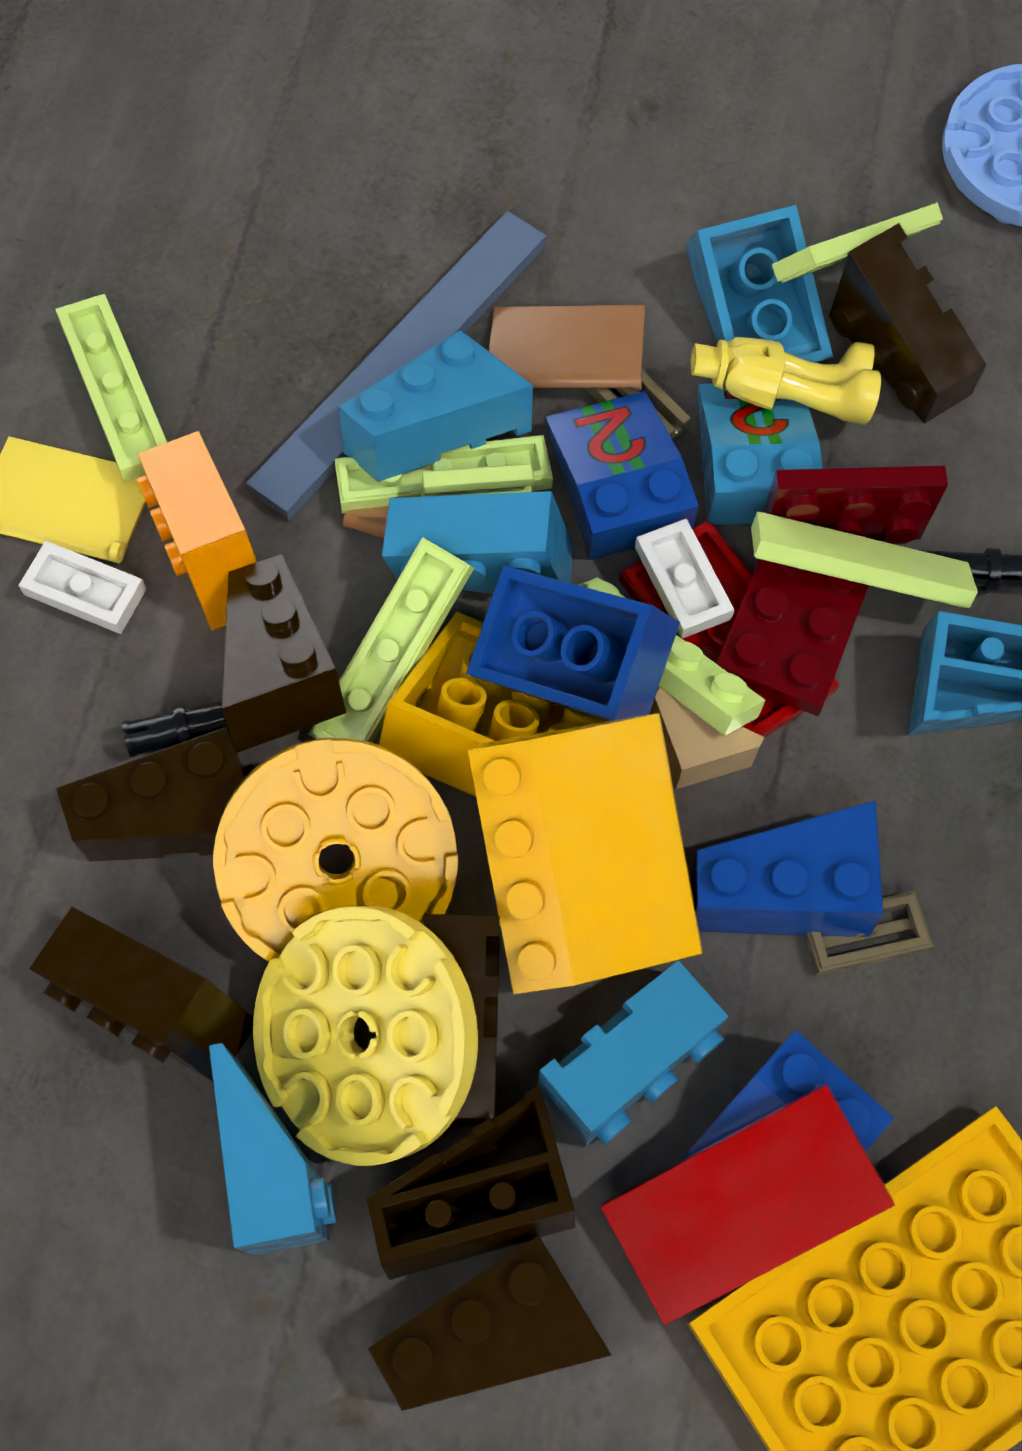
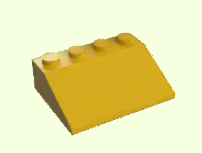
[379,612,653,797]
[468,712,703,994]

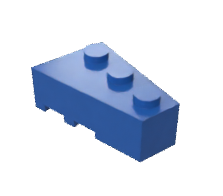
[691,801,883,937]

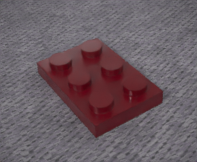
[763,466,948,545]
[716,559,869,717]

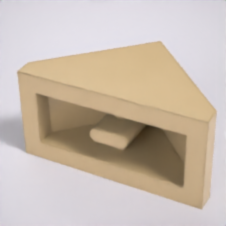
[651,687,764,789]

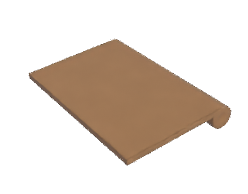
[489,305,645,391]

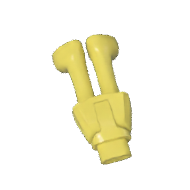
[691,337,881,425]

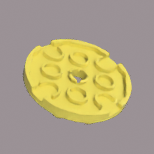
[253,906,478,1166]

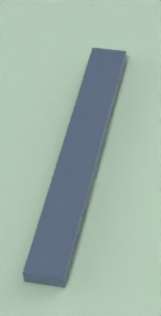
[246,211,547,521]

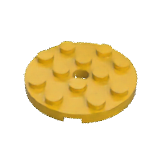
[213,738,458,962]

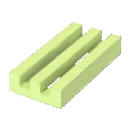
[422,464,534,496]

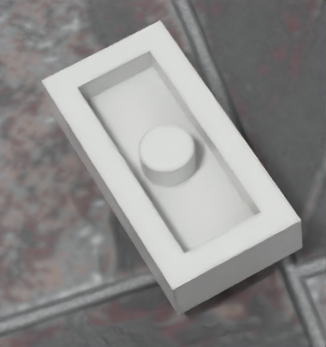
[635,518,734,639]
[18,540,147,634]

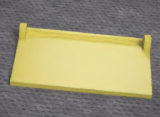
[0,436,146,564]

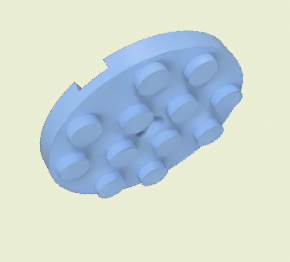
[942,64,1022,227]

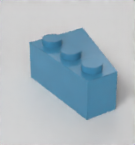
[339,330,533,482]
[382,491,574,594]
[908,611,1022,736]
[538,960,729,1147]

